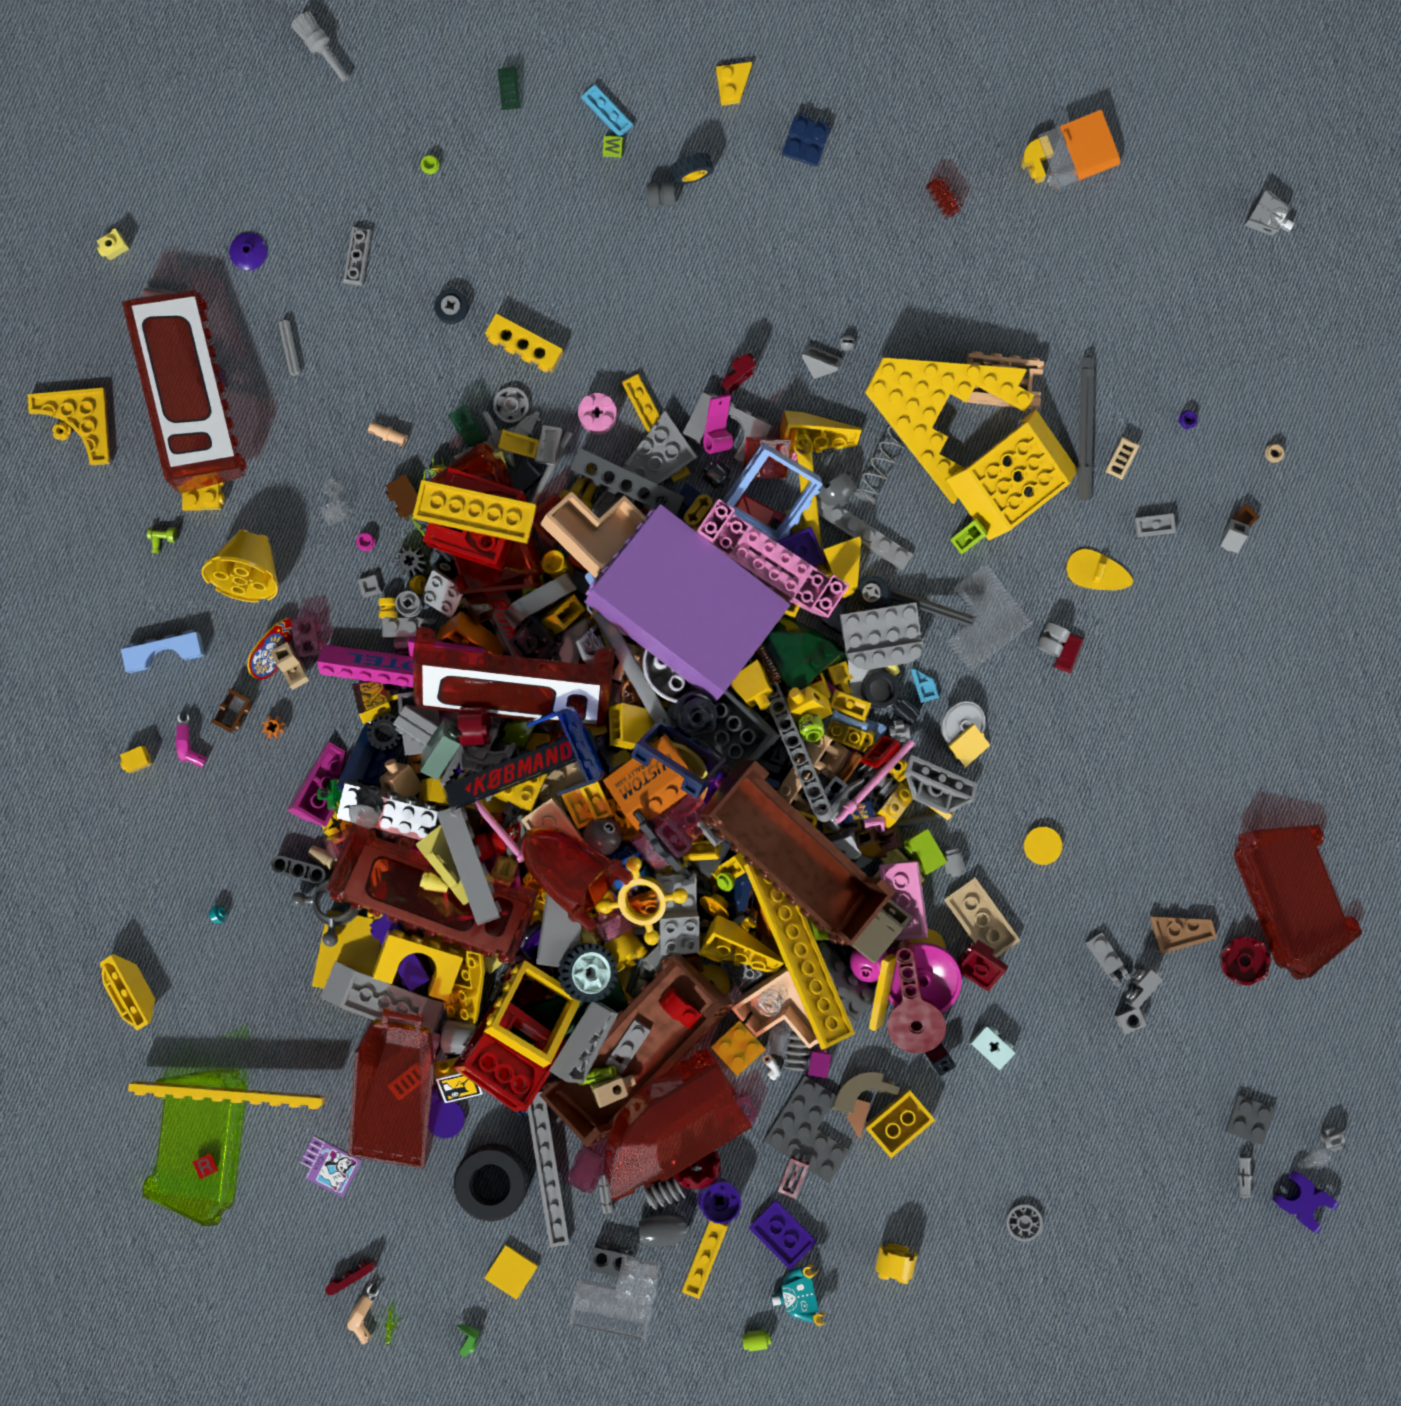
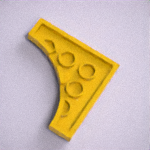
[27,388,111,466]

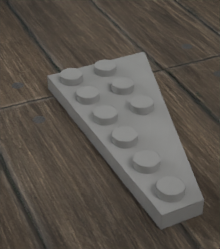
[593,411,698,518]

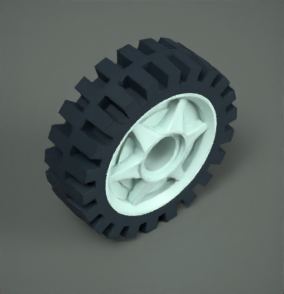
[558,943,618,1002]

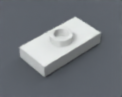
[535,425,562,466]

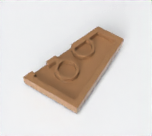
[1149,917,1217,954]

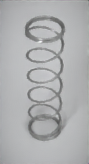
[853,426,905,504]

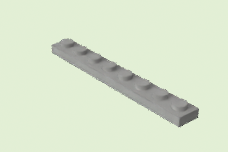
[528,1090,569,1248]

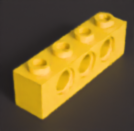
[485,314,564,373]

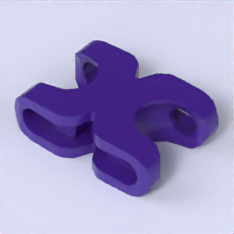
[1271,1170,1339,1234]

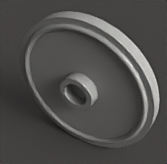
[941,701,985,744]

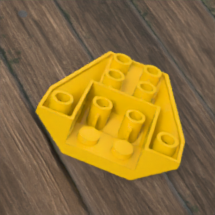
[426,938,485,1024]

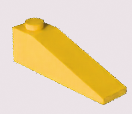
[779,410,862,456]
[698,915,784,974]

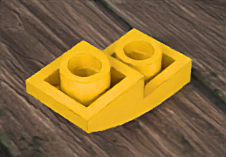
[825,720,867,751]

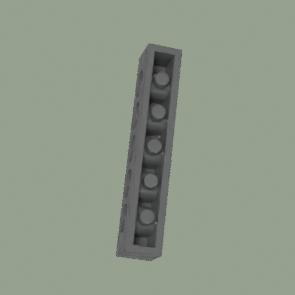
[570,448,684,516]

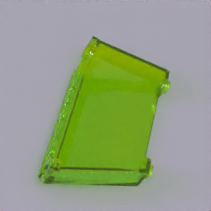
[142,1068,247,1227]

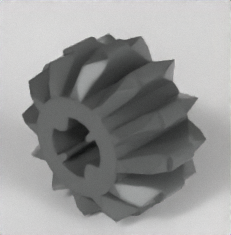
[394,545,427,578]

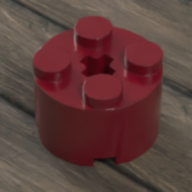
[458,706,491,746]

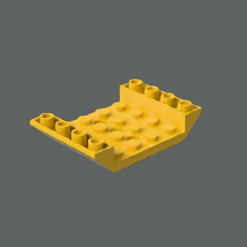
[945,409,1078,540]

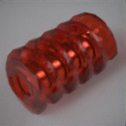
[925,177,964,220]

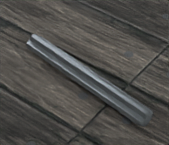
[890,588,975,626]

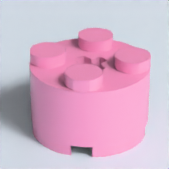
[578,393,617,435]

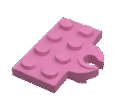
[879,861,928,940]

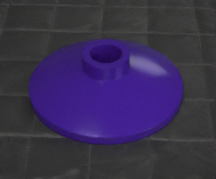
[229,233,267,270]

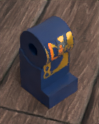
[840,799,876,824]

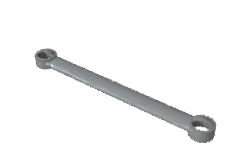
[587,604,675,741]

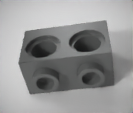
[589,1242,633,1279]

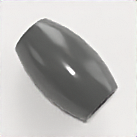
[638,1214,687,1247]

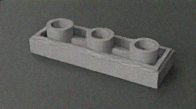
[343,227,372,286]

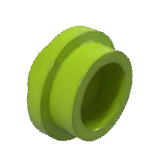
[420,155,440,174]
[717,872,735,891]

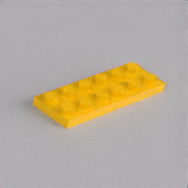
[412,480,537,544]

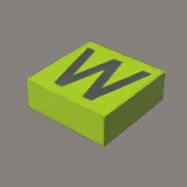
[603,136,623,157]

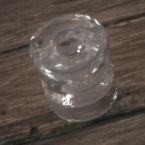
[756,982,788,1017]

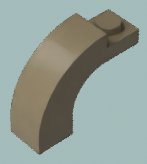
[831,1072,900,1115]

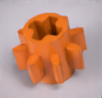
[262,716,286,739]

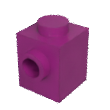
[808,1047,831,1078]

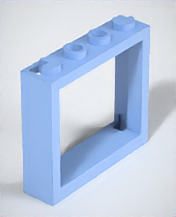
[723,442,823,542]

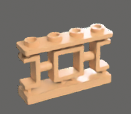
[962,351,1044,410]

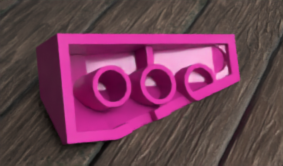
[287,742,345,827]

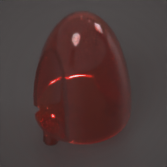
[521,826,634,933]

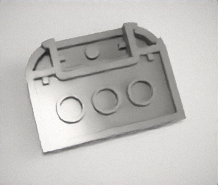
[840,602,923,670]

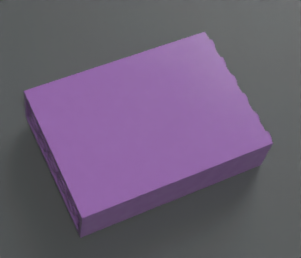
[585,504,790,703]

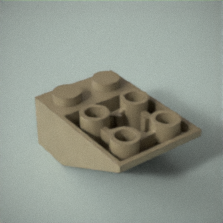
[852,899,912,964]

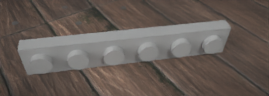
[816,495,913,571]

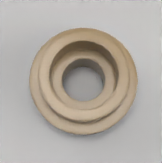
[1265,444,1284,463]

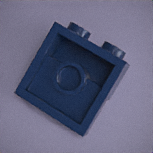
[782,114,830,167]

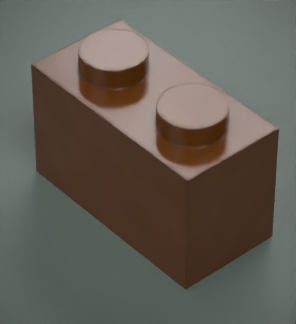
[385,474,418,521]

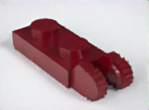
[325,1259,377,1296]

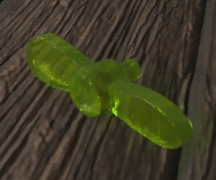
[384,1308,398,1346]

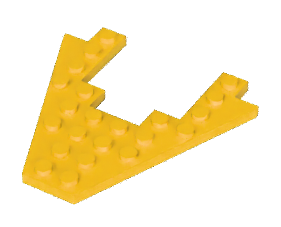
[864,357,1034,504]

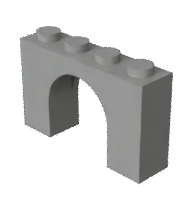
[683,392,772,467]

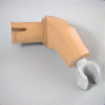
[347,1283,379,1344]

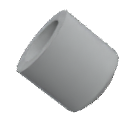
[441,1020,478,1056]

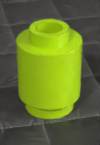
[742,1329,771,1352]

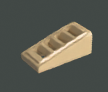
[1105,436,1140,480]

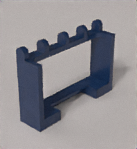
[631,717,727,799]

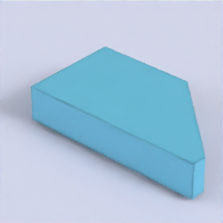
[910,668,939,703]

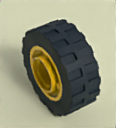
[670,153,714,185]

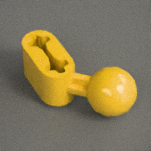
[684,494,714,533]

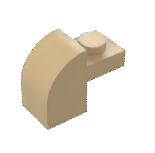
[270,642,309,690]

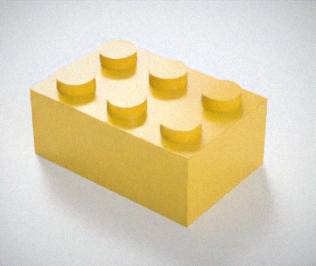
[864,1088,936,1158]

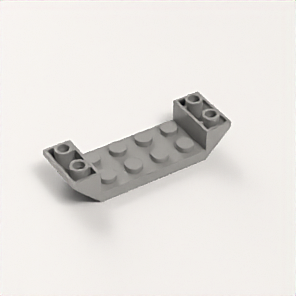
[320,961,444,1038]

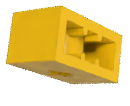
[874,783,913,829]

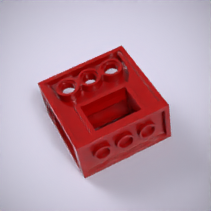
[423,467,527,571]
[452,1002,566,1112]

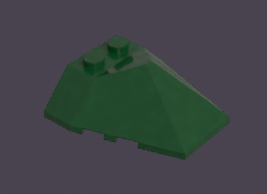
[761,614,846,690]

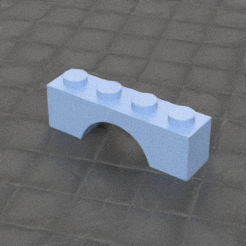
[121,630,205,673]

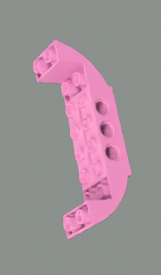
[697,499,850,618]

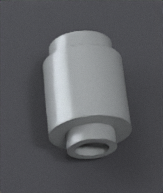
[943,848,966,877]

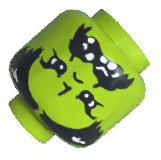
[798,713,825,742]

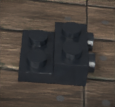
[508,615,563,670]

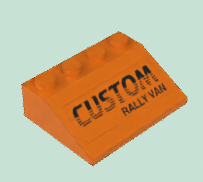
[603,733,698,830]

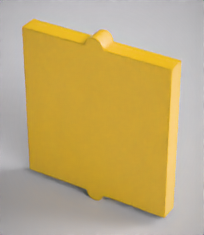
[948,723,990,768]

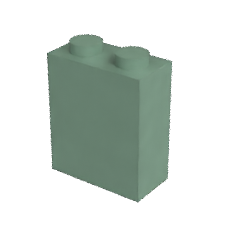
[420,717,461,780]

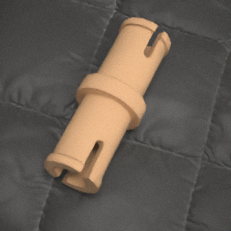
[368,421,408,447]

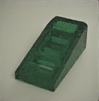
[498,67,521,110]

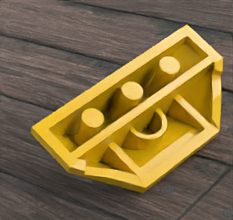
[100,954,155,1030]

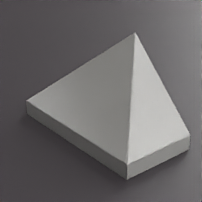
[802,345,842,379]

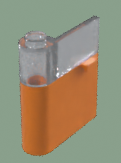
[1038,109,1120,190]

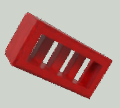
[861,735,900,769]

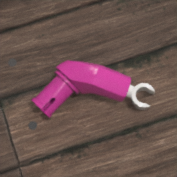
[175,714,207,768]

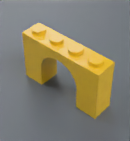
[372,929,464,1001]

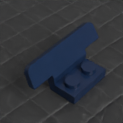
[337,725,398,792]
[725,853,755,921]

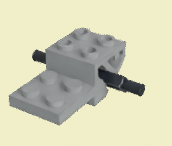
[633,871,713,955]

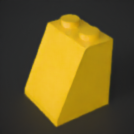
[823,536,861,598]

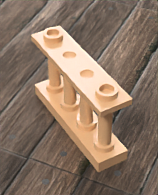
[777,734,852,814]

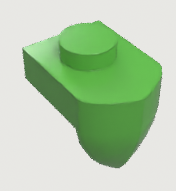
[457,1324,481,1357]

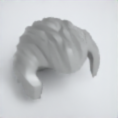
[348,804,381,830]

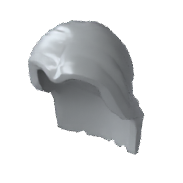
[823,778,865,832]

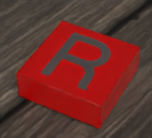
[192,1153,219,1179]

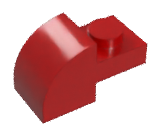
[658,986,702,1029]

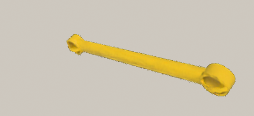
[794,437,824,573]

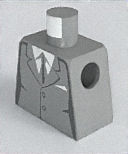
[1245,189,1295,235]

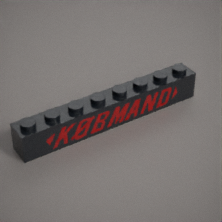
[442,728,599,812]

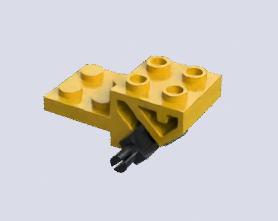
[493,746,547,829]

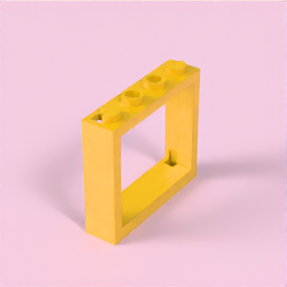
[484,960,581,1067]

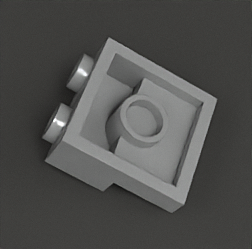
[1124,965,1163,1009]

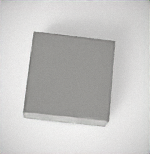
[358,574,382,598]

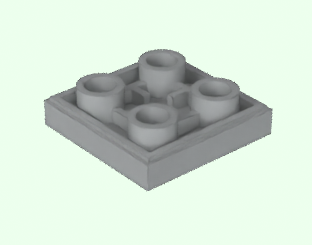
[718,960,767,991]

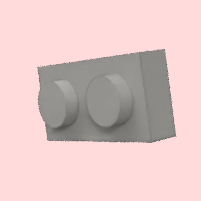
[1134,513,1176,538]

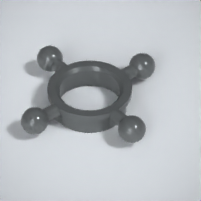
[291,859,376,947]

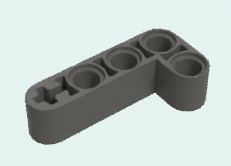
[503,573,579,630]

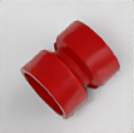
[474,830,507,860]

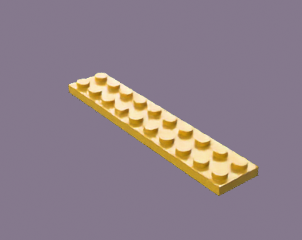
[744,864,855,1050]

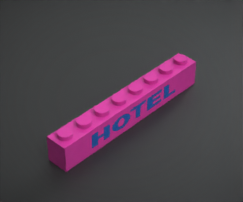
[317,644,474,695]

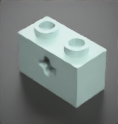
[969,1025,1015,1070]

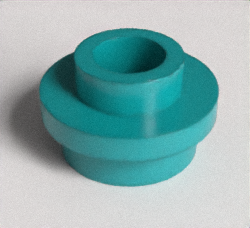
[208,905,226,924]

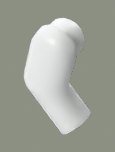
[763,1054,781,1080]

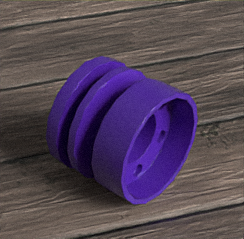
[697,1178,741,1224]

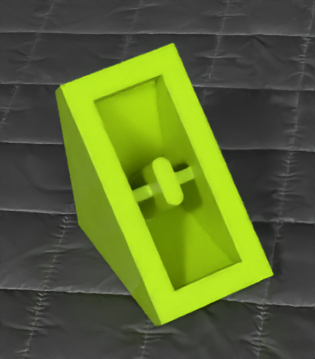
[950,519,988,555]

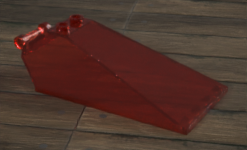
[348,1008,435,1169]

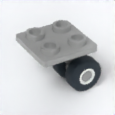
[420,560,466,618]

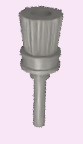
[291,11,349,82]

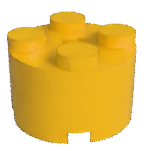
[603,929,648,972]
[874,1243,918,1284]

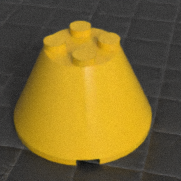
[202,529,279,602]

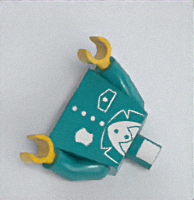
[771,1263,827,1326]

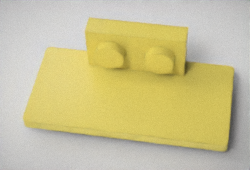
[416,825,494,905]

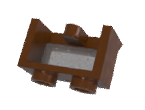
[211,688,253,733]

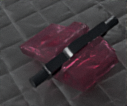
[629,793,706,879]

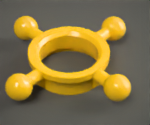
[598,856,688,945]

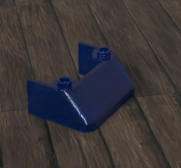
[526,706,604,796]

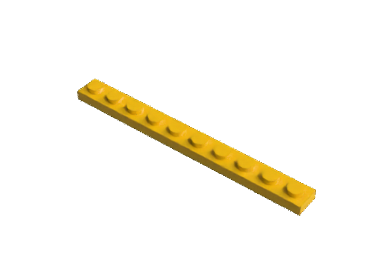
[128,1081,326,1109]

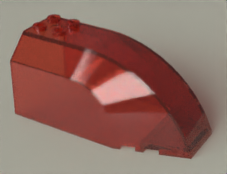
[604,1048,753,1201]

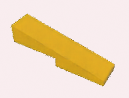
[704,852,747,893]

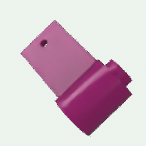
[703,394,734,454]

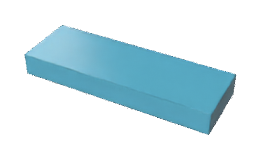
[581,84,633,137]

